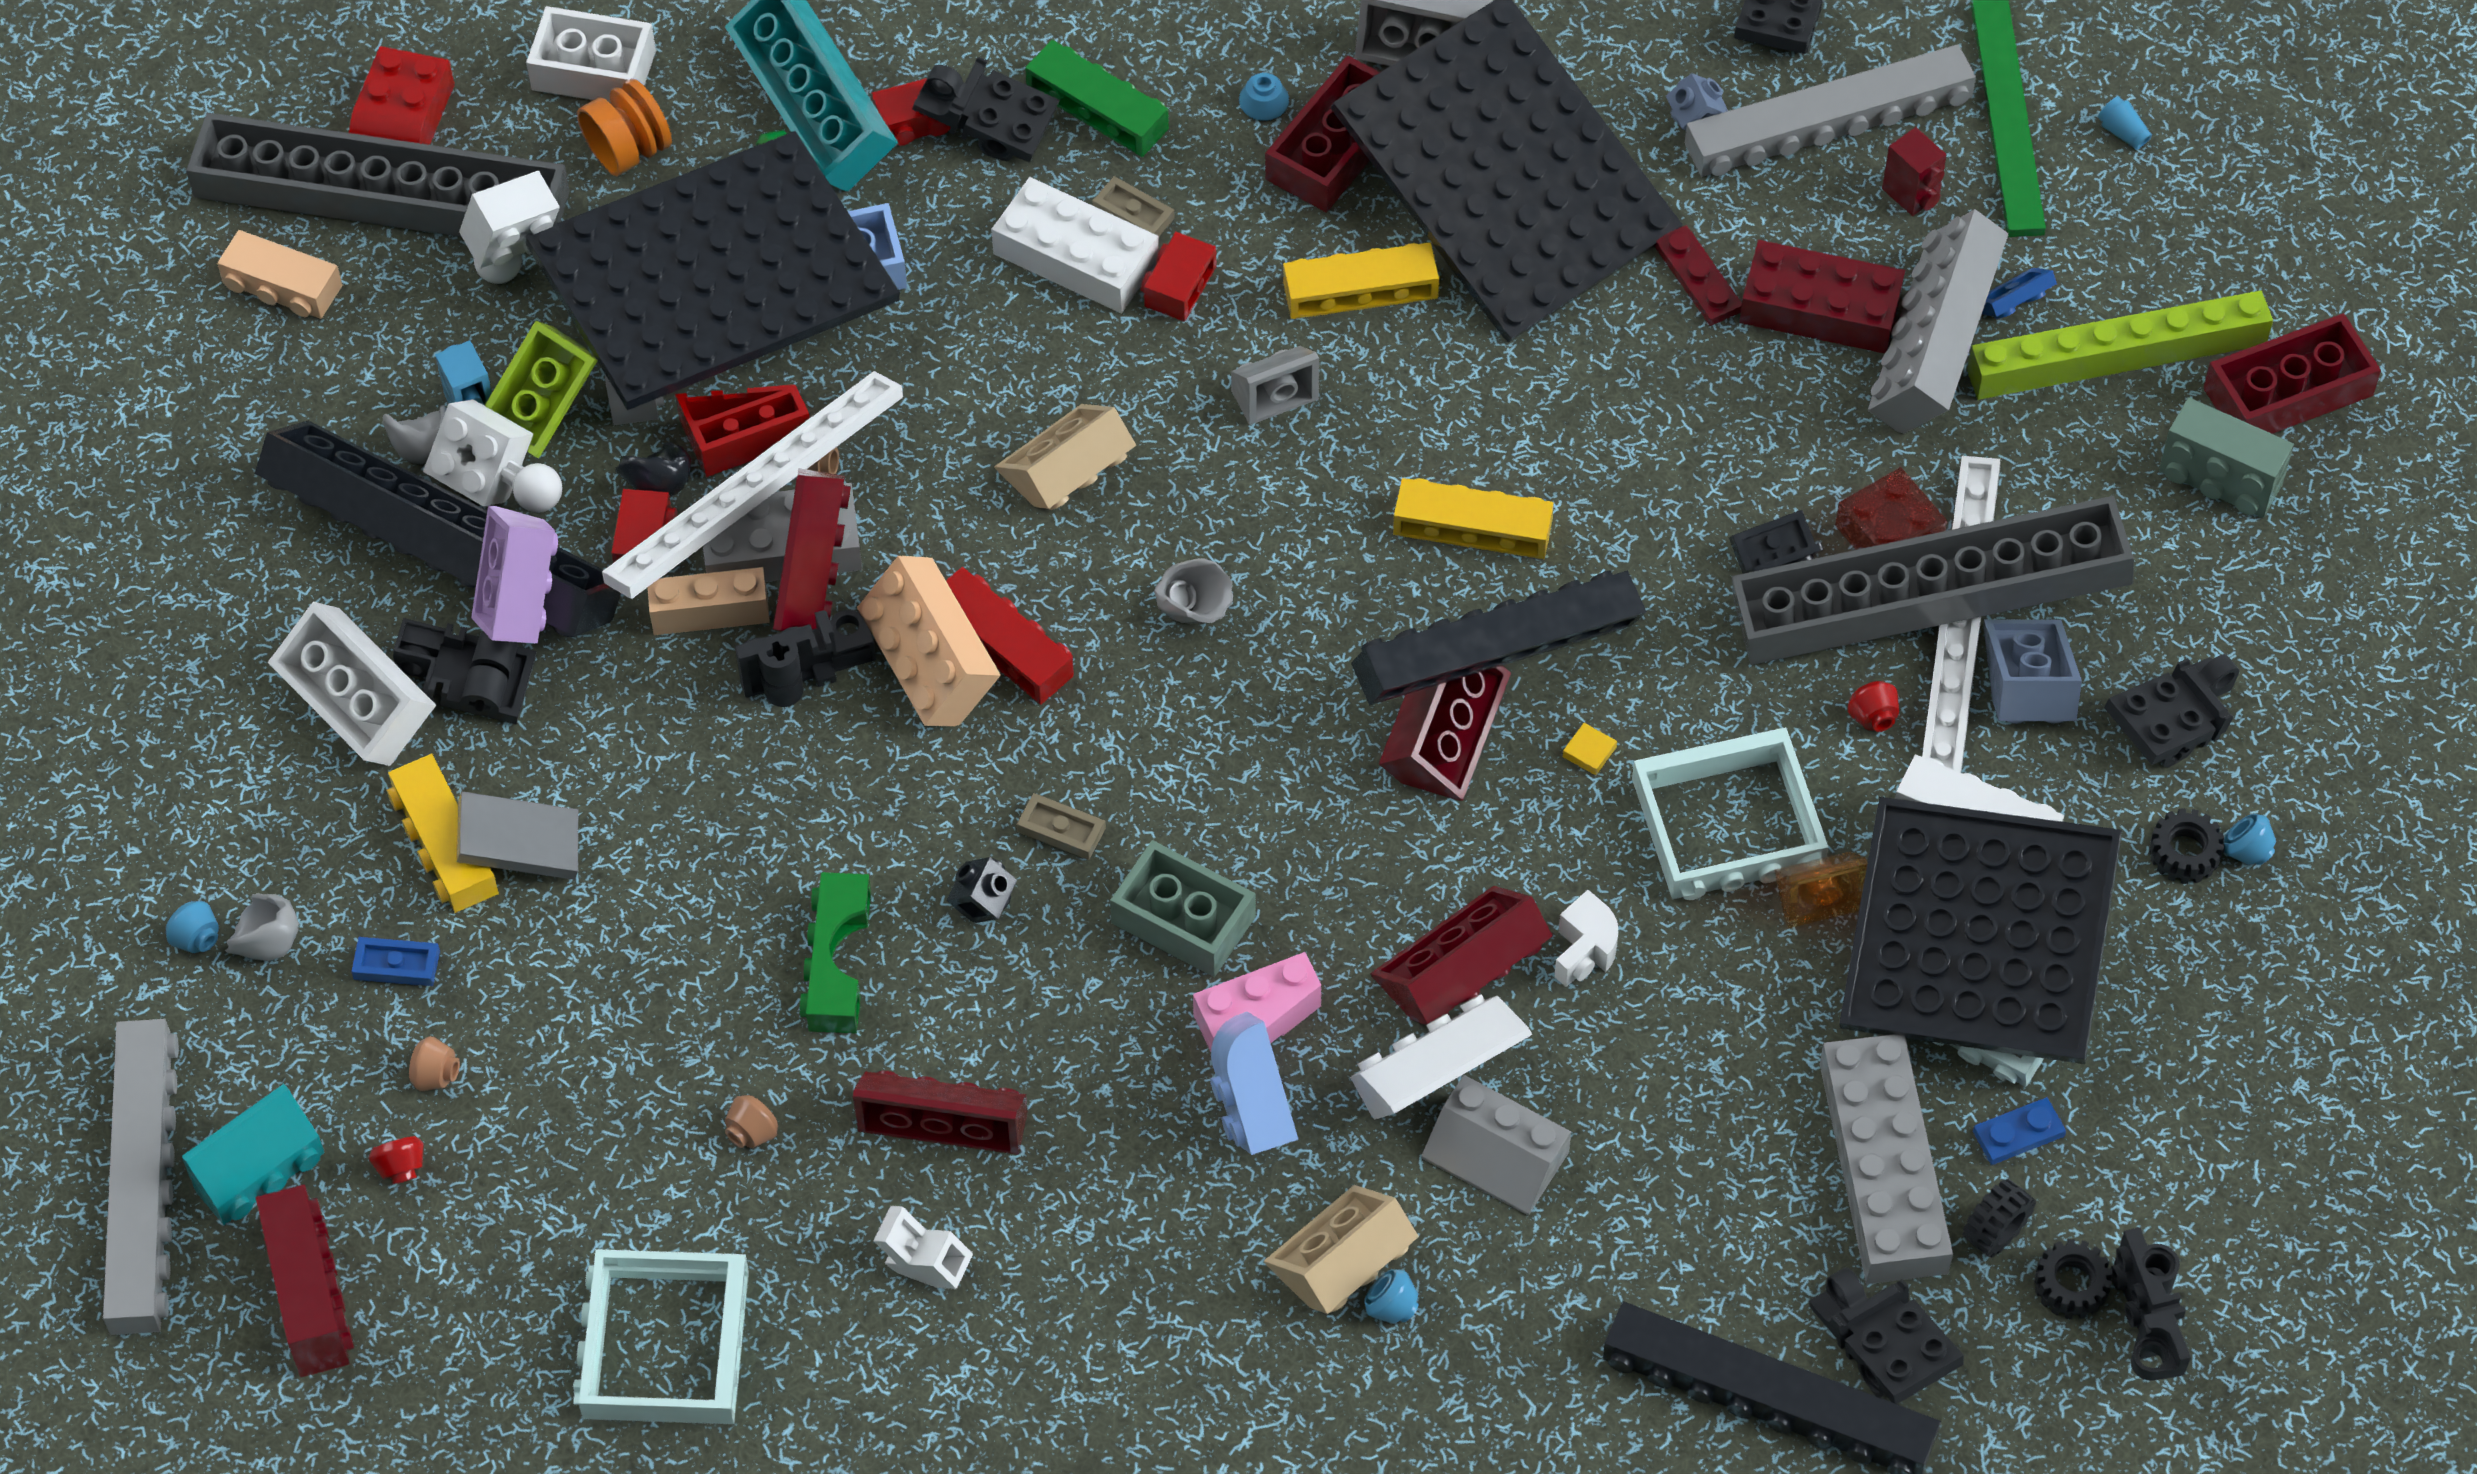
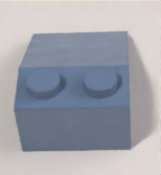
[1983,619,2082,723]

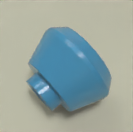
[1239,73,1289,121]
[2223,814,2276,865]
[166,901,219,953]
[1365,1269,1419,1324]

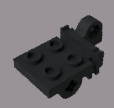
[1734,0,1823,54]
[912,57,1059,163]
[735,610,876,707]
[393,618,537,725]
[2104,654,2240,768]
[2111,1227,2191,1381]
[1809,1267,1964,1404]

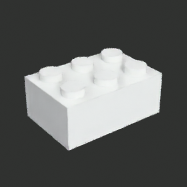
[526,6,656,103]

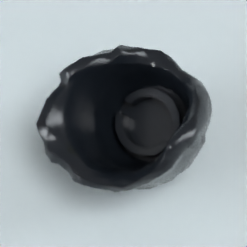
[615,442,692,498]

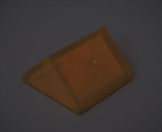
[1774,851,1868,928]

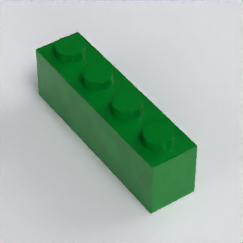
[1025,40,1169,157]

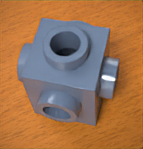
[1666,73,1728,130]

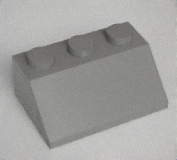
[1421,1075,1571,1216]

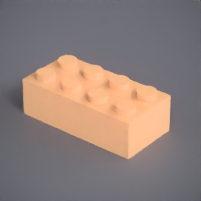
[857,556,1001,726]

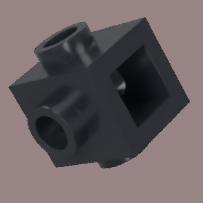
[946,857,1017,923]

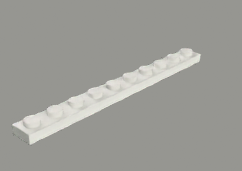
[602,371,903,599]
[1922,456,2000,773]

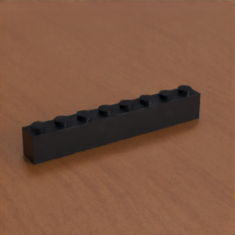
[1351,570,1647,705]
[1603,1301,1941,1474]

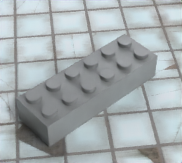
[1867,209,2008,434]
[1820,1034,1953,1284]

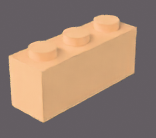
[217,230,343,319]
[647,567,770,635]

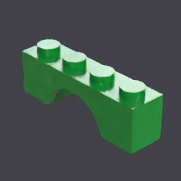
[800,872,871,1034]

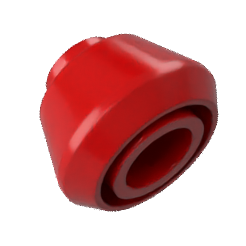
[1847,681,1899,732]
[368,1136,424,1185]

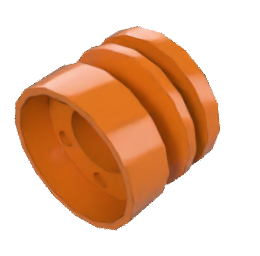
[577,79,672,176]

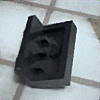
[1729,510,1824,574]

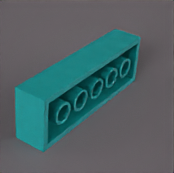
[725,0,898,192]

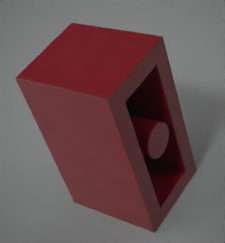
[1882,127,1947,216]

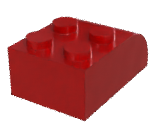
[349,46,455,145]

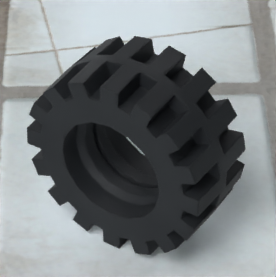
[2149,808,2224,884]
[1962,1179,2036,1258]
[2034,1239,2113,1319]

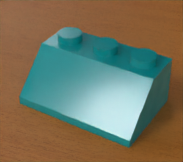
[182,1084,325,1225]

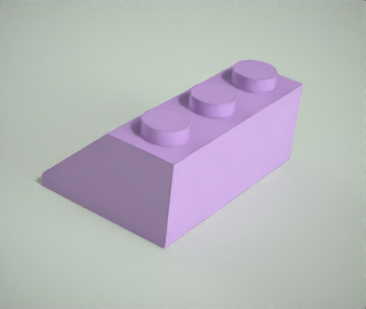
[471,506,558,643]

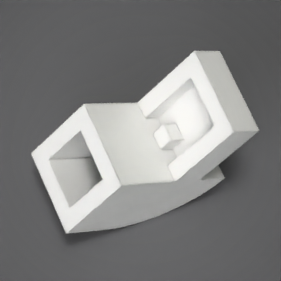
[1555,890,1618,987]
[874,1206,973,1289]

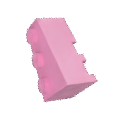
[1193,952,1321,1051]

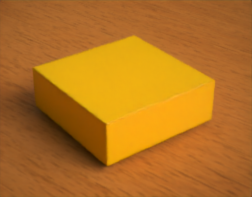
[1562,723,1617,775]

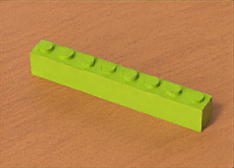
[1967,290,2273,400]

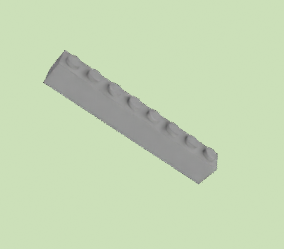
[1685,44,1976,177]
[103,1019,179,1335]

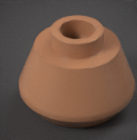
[409,1036,460,1091]
[725,1095,778,1148]

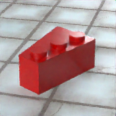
[675,384,810,477]

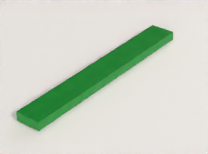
[1970,0,2046,237]

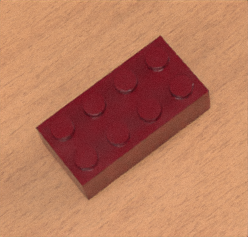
[1265,55,1380,213]
[1739,239,1905,354]
[2203,313,2381,434]
[256,1184,355,1377]

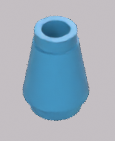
[2098,96,2152,150]

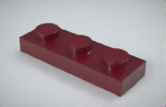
[1654,225,1742,326]

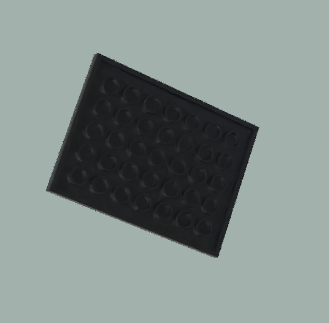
[1331,0,1683,343]
[525,131,900,411]

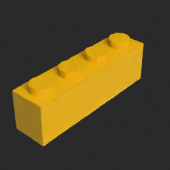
[1283,242,1439,319]
[1393,478,1554,559]
[386,754,499,913]

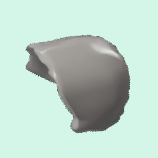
[382,405,447,465]
[1154,558,1233,624]
[224,893,299,961]

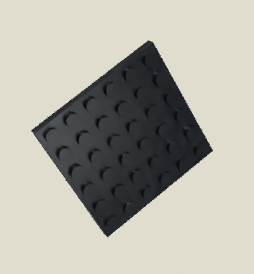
[1839,797,2122,1064]

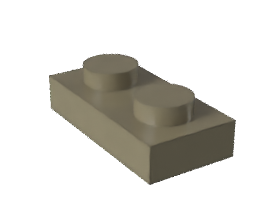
[1092,176,1175,237]
[1017,793,1106,860]

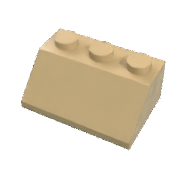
[994,404,1136,510]
[1264,1185,1419,1314]

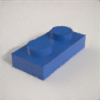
[1982,267,2057,319]
[351,937,440,986]
[1973,1097,2066,1165]

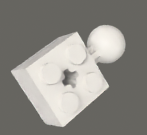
[459,170,560,284]
[423,399,562,513]

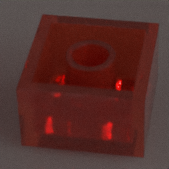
[1835,467,1947,550]

